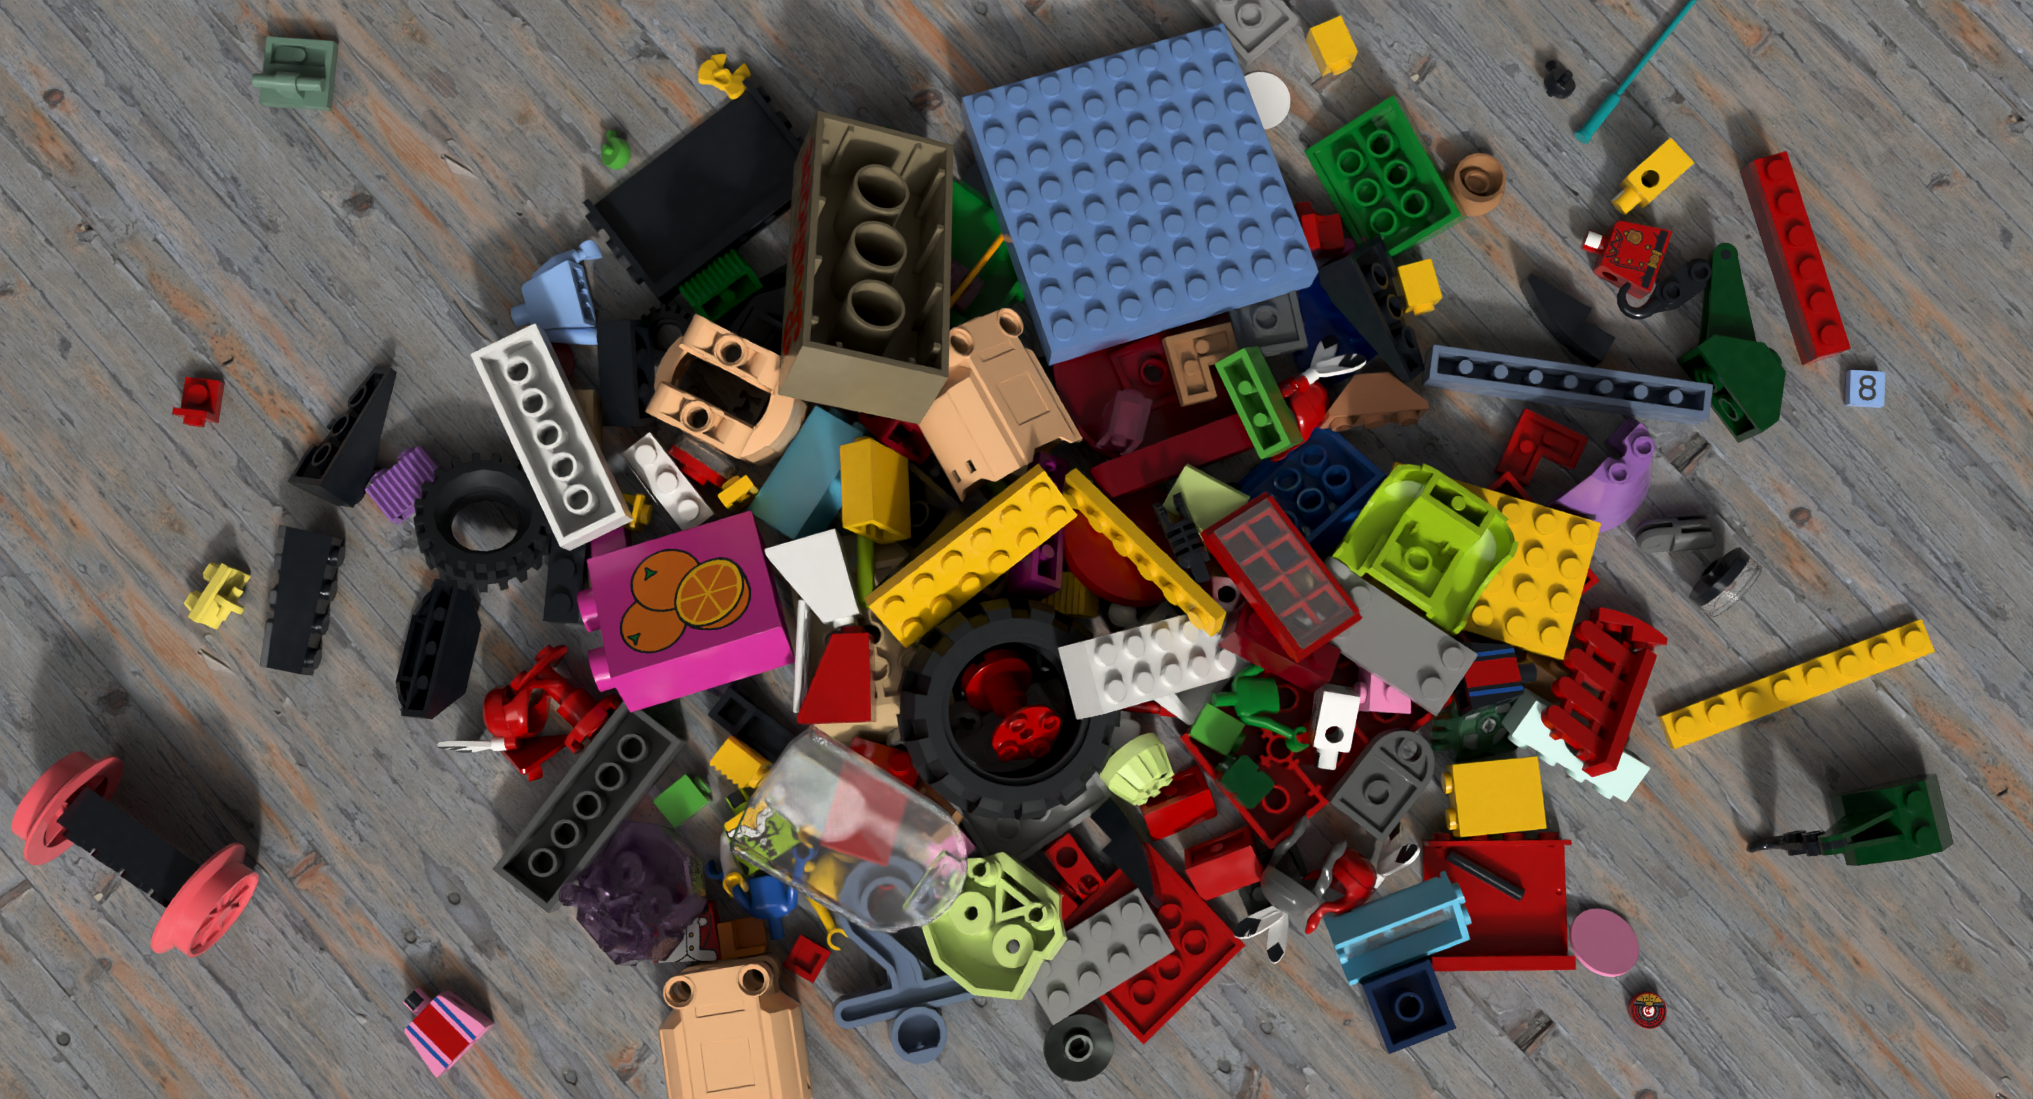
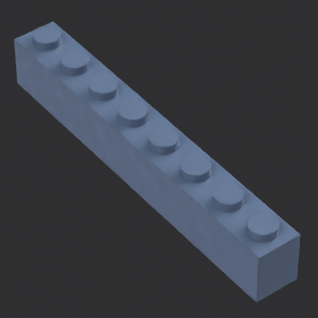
[1421,344,1713,425]

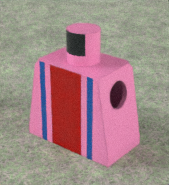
[403,987,494,1078]

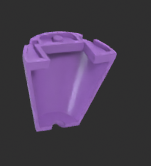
[1545,416,1655,533]

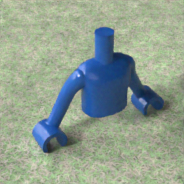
[705,841,817,940]

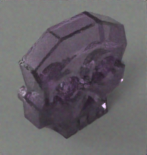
[559,820,707,967]

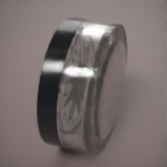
[1689,547,1762,618]

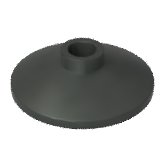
[1043,1013,1114,1082]

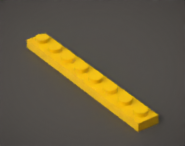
[1657,619,1935,749]

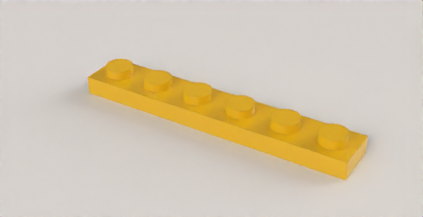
[1063,468,1226,637]

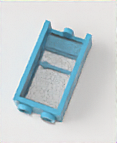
[1323,871,1472,986]

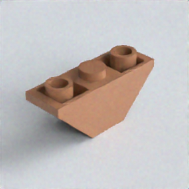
[1319,372,1429,432]

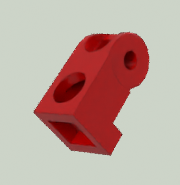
[1041,831,1105,901]

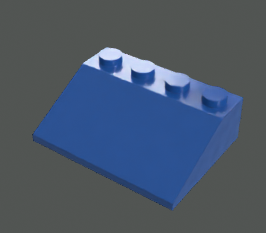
[1238,427,1387,570]

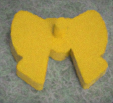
[698,54,751,100]

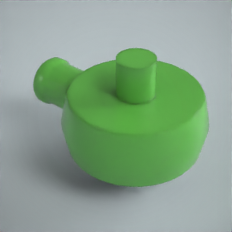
[601,130,631,170]

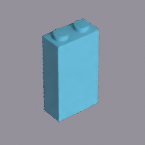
[747,406,872,541]

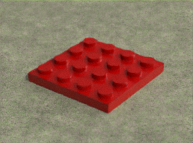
[1063,841,1246,1045]

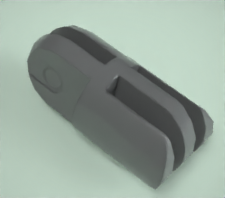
[1634,514,1716,553]

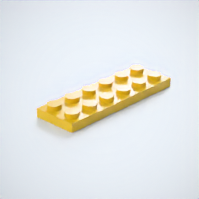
[864,463,1077,649]

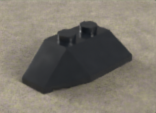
[395,579,482,720]

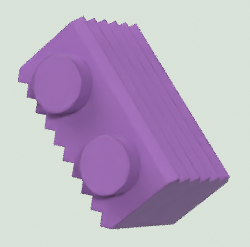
[365,446,446,525]

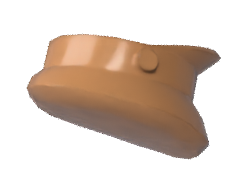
[1446,153,1506,216]

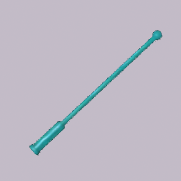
[1574,0,1697,144]

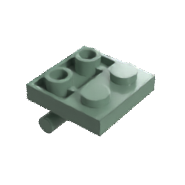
[252,36,339,111]

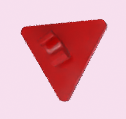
[500,734,569,782]

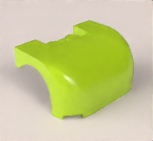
[1331,463,1519,638]

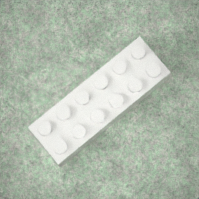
[470,323,634,551]
[1058,600,1252,720]

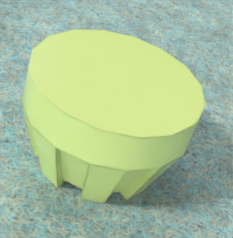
[1099,733,1174,806]

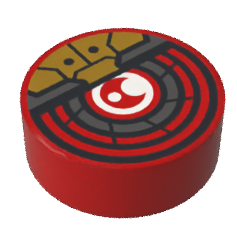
[1627,991,1667,1029]

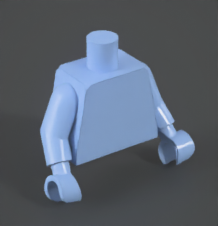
[511,240,602,345]

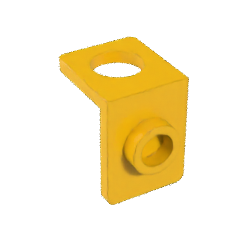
[620,493,652,533]

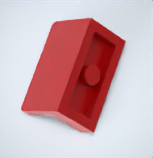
[1138,765,1218,841]
[1184,825,1265,901]

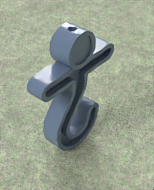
[832,852,979,1064]

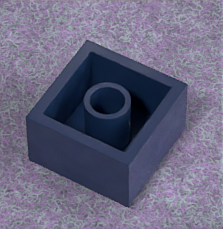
[1357,957,1456,1054]

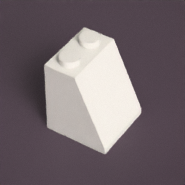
[765,529,864,631]

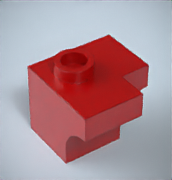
[1294,201,1345,259]

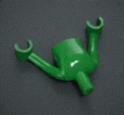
[1211,663,1309,752]

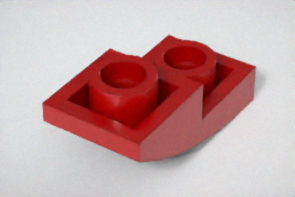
[1589,607,1668,652]

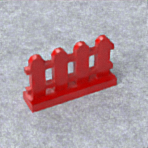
[1541,620,1657,778]

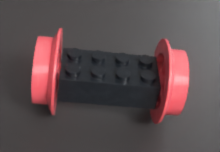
[11,751,259,958]

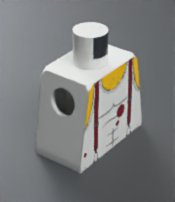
[1308,683,1361,770]

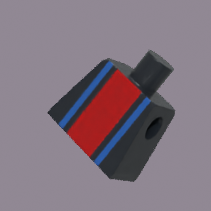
[1453,642,1537,718]

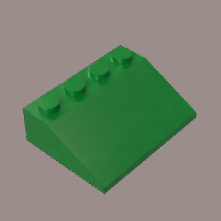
[1304,95,1468,259]

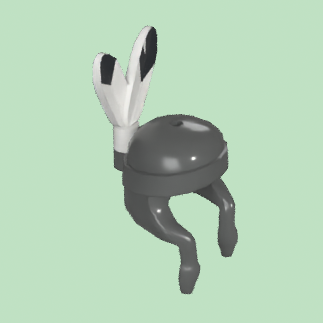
[1234,815,1347,964]

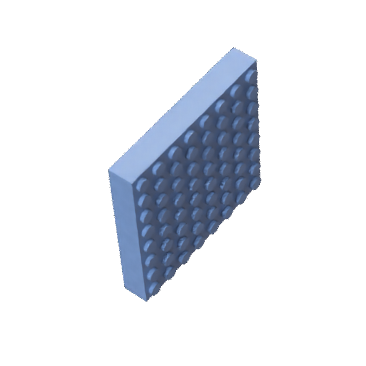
[960,23,1319,366]

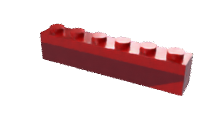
[1739,151,1851,365]

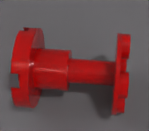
[510,644,623,754]
[961,649,1061,762]

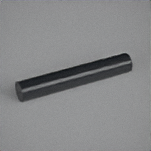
[1445,847,1526,901]

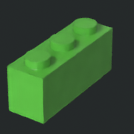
[1215,346,1304,460]

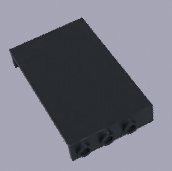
[583,78,804,304]

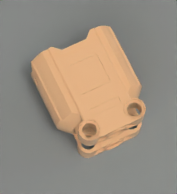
[918,308,1082,503]
[645,314,810,467]
[658,952,814,1099]

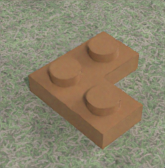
[1162,322,1239,407]

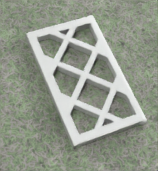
[793,599,812,713]

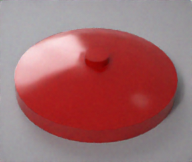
[1063,482,1188,607]

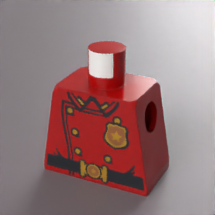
[1581,221,1673,300]

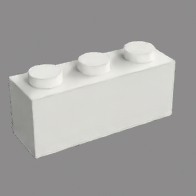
[622,432,720,531]

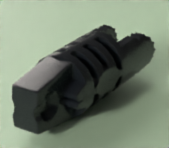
[1151,492,1211,586]

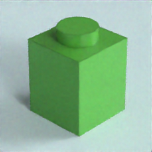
[1187,703,1246,756]
[653,773,713,829]

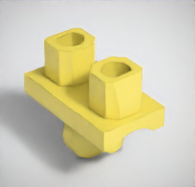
[184,562,251,630]

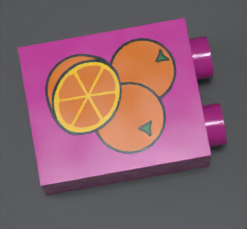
[577,510,795,713]

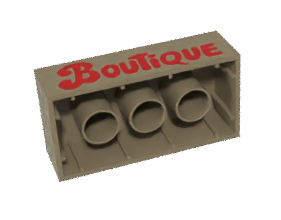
[778,111,954,424]

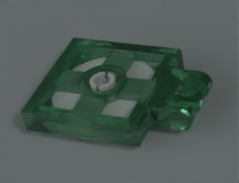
[1430,694,1519,763]

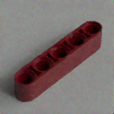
[1089,413,1254,502]

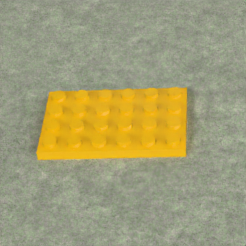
[1360,462,1601,660]

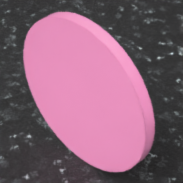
[1569,909,1639,977]

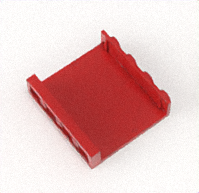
[1422,832,1576,972]

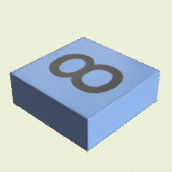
[1845,370,1885,408]

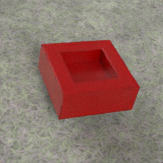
[782,934,832,984]

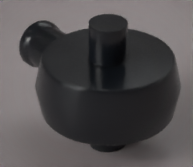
[1544,60,1576,99]

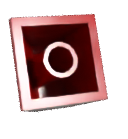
[797,626,877,725]

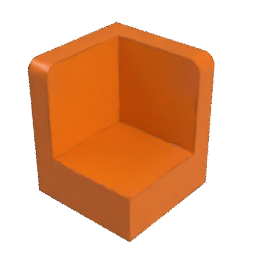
[717,917,769,960]

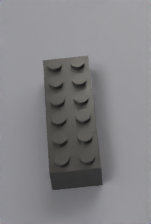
[492,701,688,913]

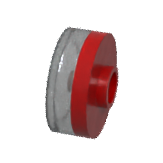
[666,430,740,490]

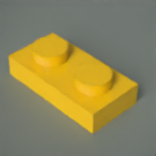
[717,475,760,515]

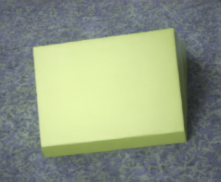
[1157,463,1251,553]

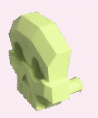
[920,852,1068,1000]

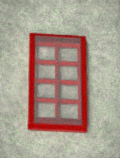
[1200,492,1363,663]

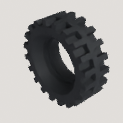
[413,453,552,593]

